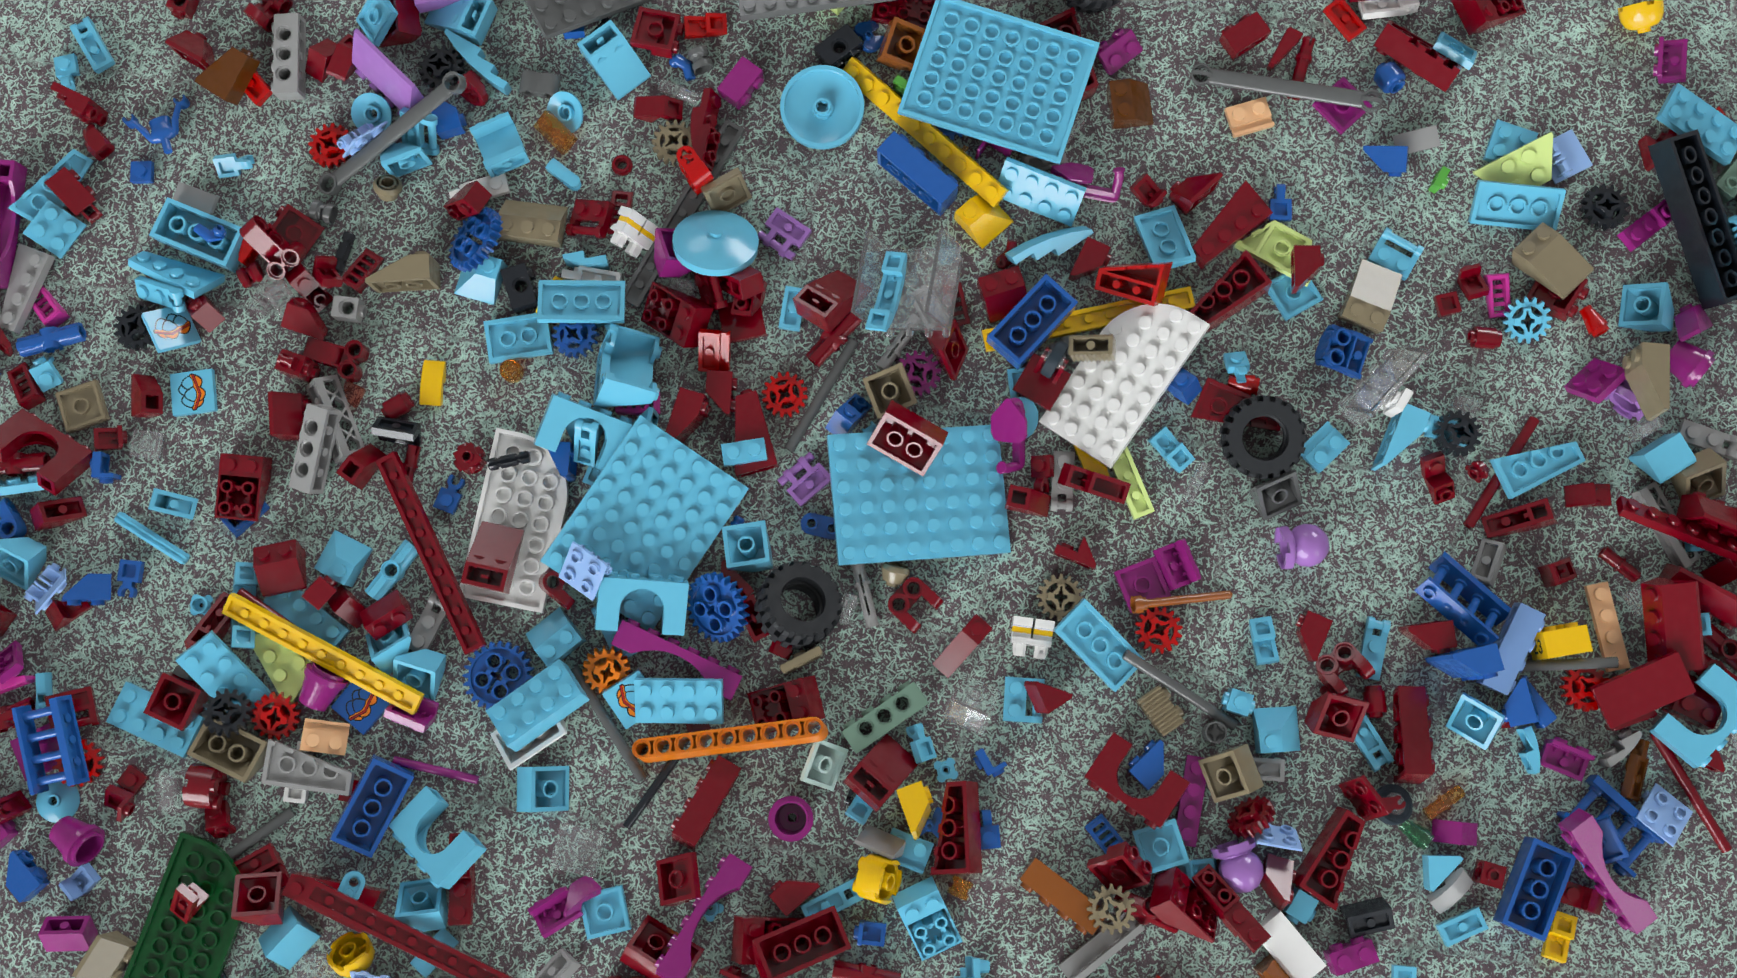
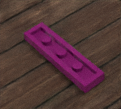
[1176,755,1206,847]

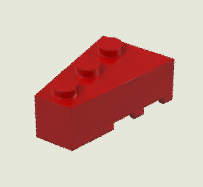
[1094,262,1173,306]

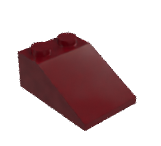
[665,387,711,443]

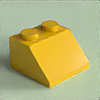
[896,781,934,840]

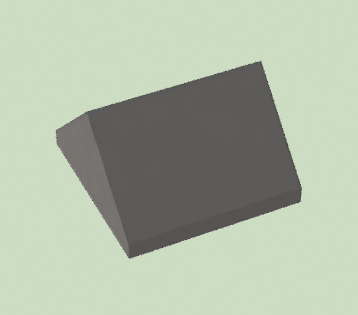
[1249,469,1303,521]

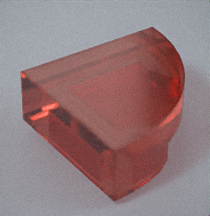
[344,380,366,409]

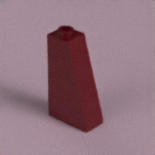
[735,389,779,479]

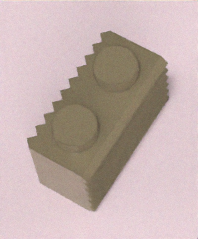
[1068,334,1116,362]
[1135,685,1185,737]

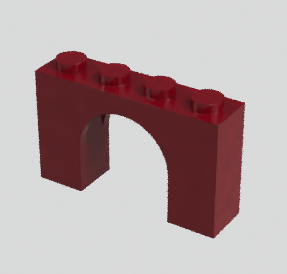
[0,408,92,496]
[1084,732,1190,830]

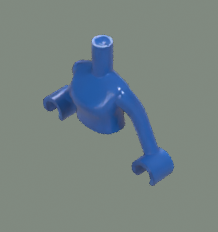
[122,94,190,154]

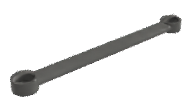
[1191,63,1383,113]
[318,71,466,196]

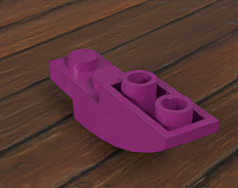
[1617,199,1672,252]

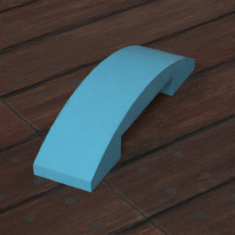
[865,251,907,332]
[231,562,258,649]

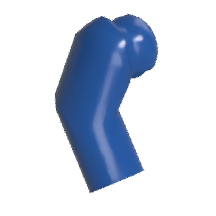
[194,223,226,242]

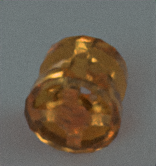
[499,359,524,383]
[947,875,974,901]

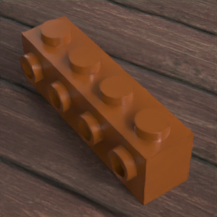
[1018,856,1105,935]

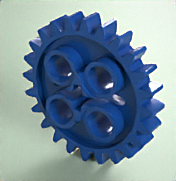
[449,207,503,272]
[687,572,749,643]
[462,641,535,710]

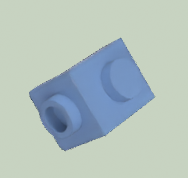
[59,862,101,901]

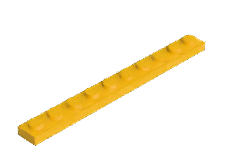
[843,57,1009,207]
[981,286,1195,352]
[222,592,425,715]

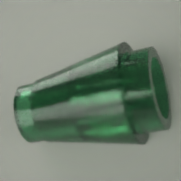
[1398,820,1434,850]

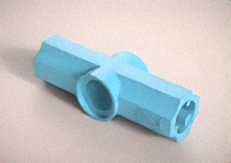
[365,539,418,601]

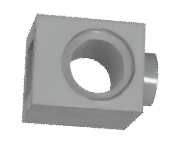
[331,295,367,323]

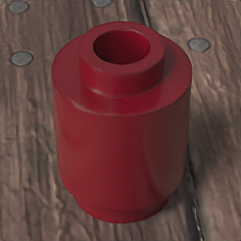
[1467,326,1503,350]
[381,391,415,419]
[1362,685,1387,718]

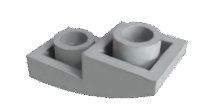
[1393,125,1441,154]
[173,182,219,215]
[1598,728,1642,767]
[1426,867,1473,914]

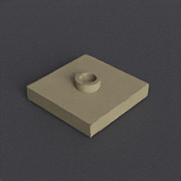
[701,167,752,212]
[55,379,110,434]
[779,646,824,675]

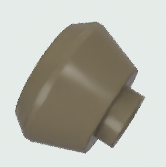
[373,174,403,202]
[881,562,910,587]

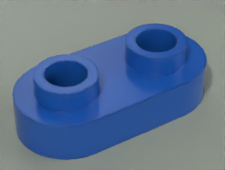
[801,513,836,540]

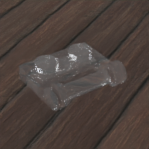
[155,767,198,816]

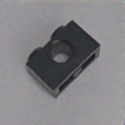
[814,23,863,69]
[500,262,538,314]

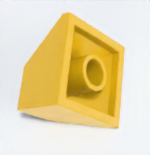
[954,194,1014,249]

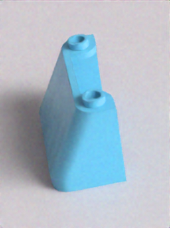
[593,323,662,408]

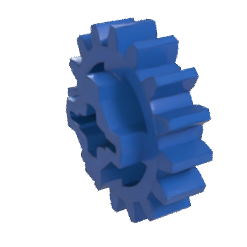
[552,323,599,359]

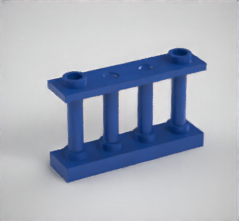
[1414,551,1511,646]
[11,694,90,795]
[1556,775,1665,878]

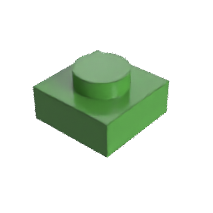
[893,75,908,97]
[1428,166,1450,194]

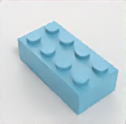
[149,197,243,273]
[486,659,590,752]

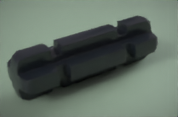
[335,231,356,272]
[487,451,531,471]

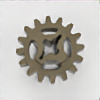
[651,120,693,167]
[1036,574,1084,622]
[1086,883,1137,935]

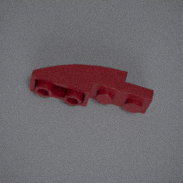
[690,88,721,172]
[448,832,475,926]
[1192,864,1271,953]

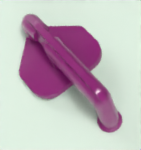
[1050,162,1125,203]
[991,397,1027,474]

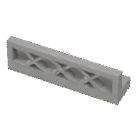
[306,374,365,464]
[1631,481,1701,568]
[1058,912,1145,978]

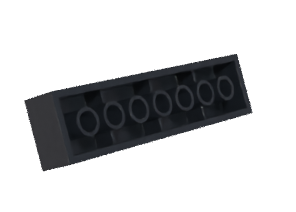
[1648,129,1737,310]

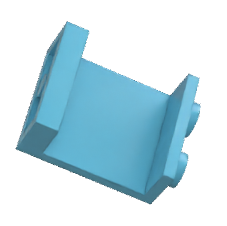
[469,111,530,178]

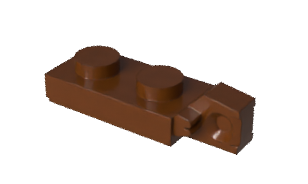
[1620,739,1650,802]

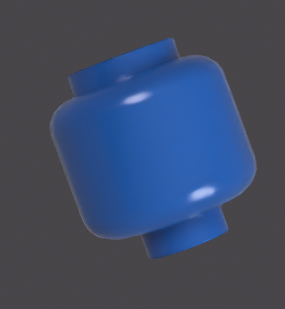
[1373,62,1406,94]

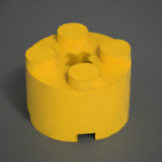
[852,853,902,905]

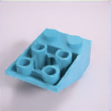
[424,0,498,46]
[577,19,651,100]
[892,876,963,961]

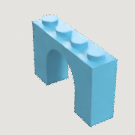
[533,391,633,469]
[595,571,689,636]
[1649,664,1737,768]
[389,786,487,890]

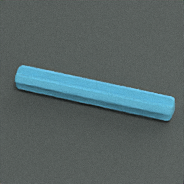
[114,512,190,564]

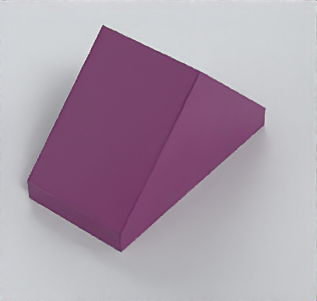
[1431,819,1478,846]

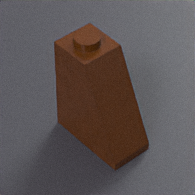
[194,47,260,106]

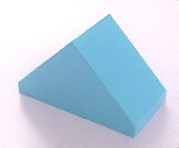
[1422,855,1464,892]

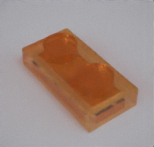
[533,110,578,155]

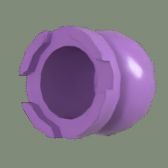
[1605,379,1644,421]
[1274,523,1330,570]
[1211,837,1264,894]

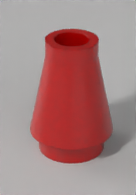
[1579,305,1610,338]
[1227,374,1260,395]

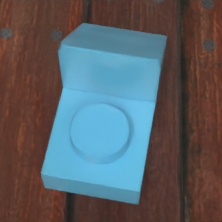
[148,488,198,520]

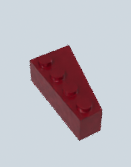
[1190,250,1272,334]
[670,755,741,852]
[1293,806,1365,911]

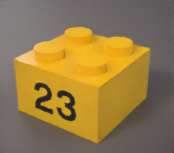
[1531,621,1593,660]

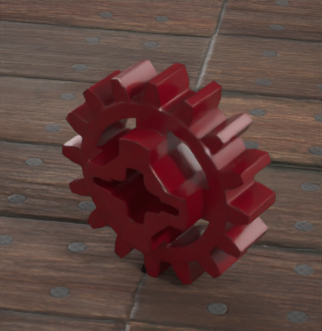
[1227,795,1276,839]

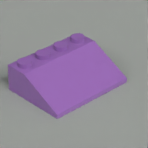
[352,28,424,116]

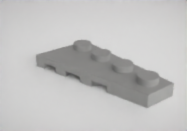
[0,243,55,334]
[261,739,355,796]

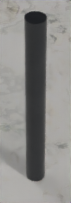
[623,759,680,830]

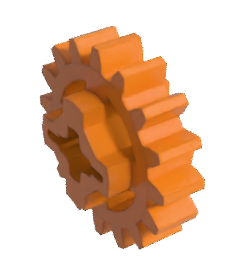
[582,645,631,693]

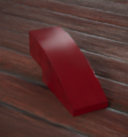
[1057,463,1131,504]

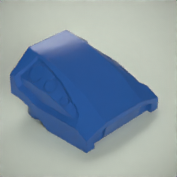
[1314,324,1374,379]

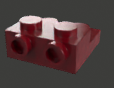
[630,6,684,59]
[50,82,109,127]
[269,204,325,262]
[1527,278,1590,322]
[1087,841,1152,890]
[656,852,701,906]

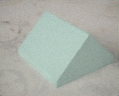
[800,740,848,791]

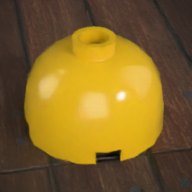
[1617,0,1664,34]
[326,931,375,978]

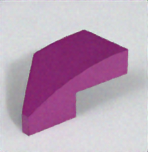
[564,874,602,917]

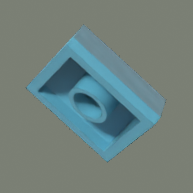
[1629,432,1697,484]
[1445,692,1505,750]
[258,905,321,970]

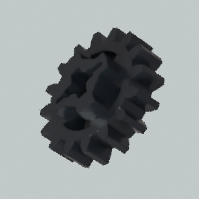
[418,45,465,89]
[1579,184,1630,231]
[113,304,154,351]
[1432,410,1483,458]
[201,688,254,737]

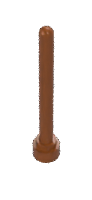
[1130,590,1233,614]

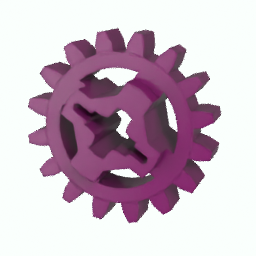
[899,350,941,398]

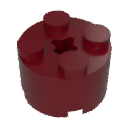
[182,763,231,810]

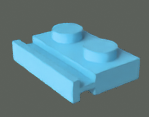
[1301,421,1350,474]
[890,827,934,874]

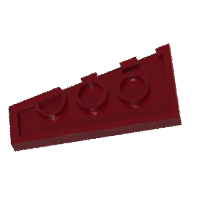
[1190,377,1281,432]

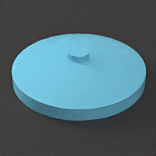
[780,65,864,150]
[672,210,759,276]

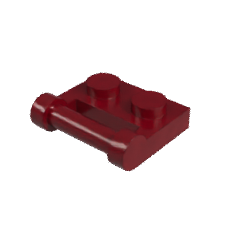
[565,199,614,238]
[694,272,728,311]
[44,686,100,729]

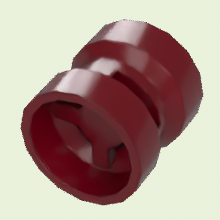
[236,261,266,289]

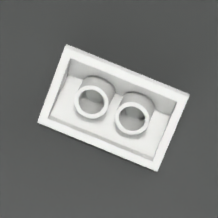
[490,719,567,771]
[1261,907,1327,978]

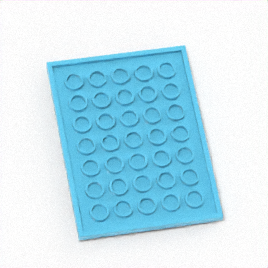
[898,0,1100,165]
[540,415,749,630]
[827,425,1011,566]

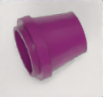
[1670,340,1716,389]
[298,662,348,711]
[768,796,814,842]
[49,816,105,867]

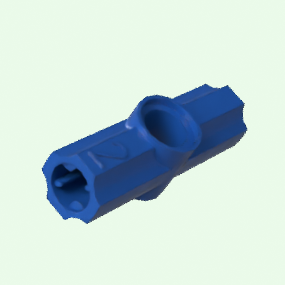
[15,322,87,357]

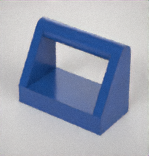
[548,442,577,483]

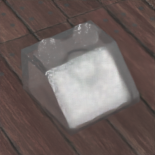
[942,672,1001,736]

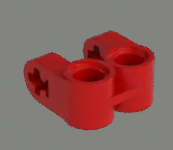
[676,146,714,195]

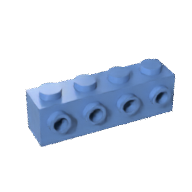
[1476,603,1546,695]

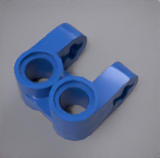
[0,498,27,539]

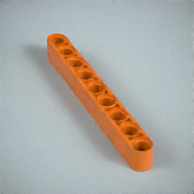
[632,717,828,763]

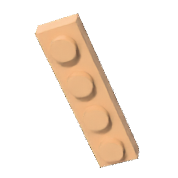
[1584,581,1631,672]

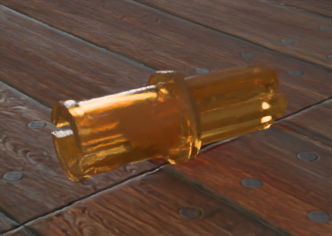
[1422,785,1466,821]

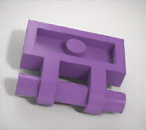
[758,207,812,261]
[777,452,831,507]

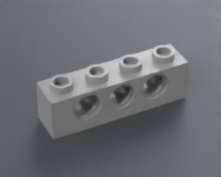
[271,13,306,101]
[289,403,341,494]

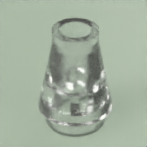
[838,591,859,625]

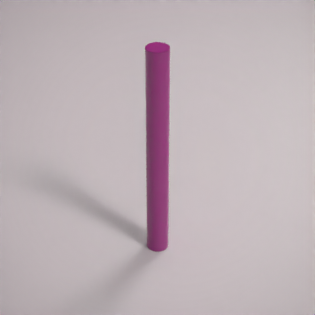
[392,756,480,784]

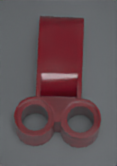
[239,215,306,280]
[302,337,370,383]

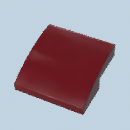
[718,302,767,343]
[234,843,290,888]

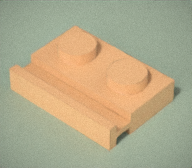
[1224,97,1275,138]
[299,718,350,756]

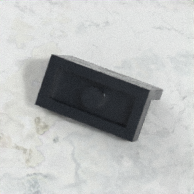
[371,416,421,446]
[1339,897,1395,939]

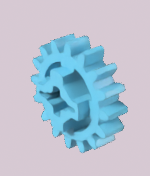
[1502,296,1552,344]

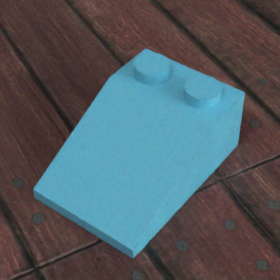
[1371,403,1431,471]

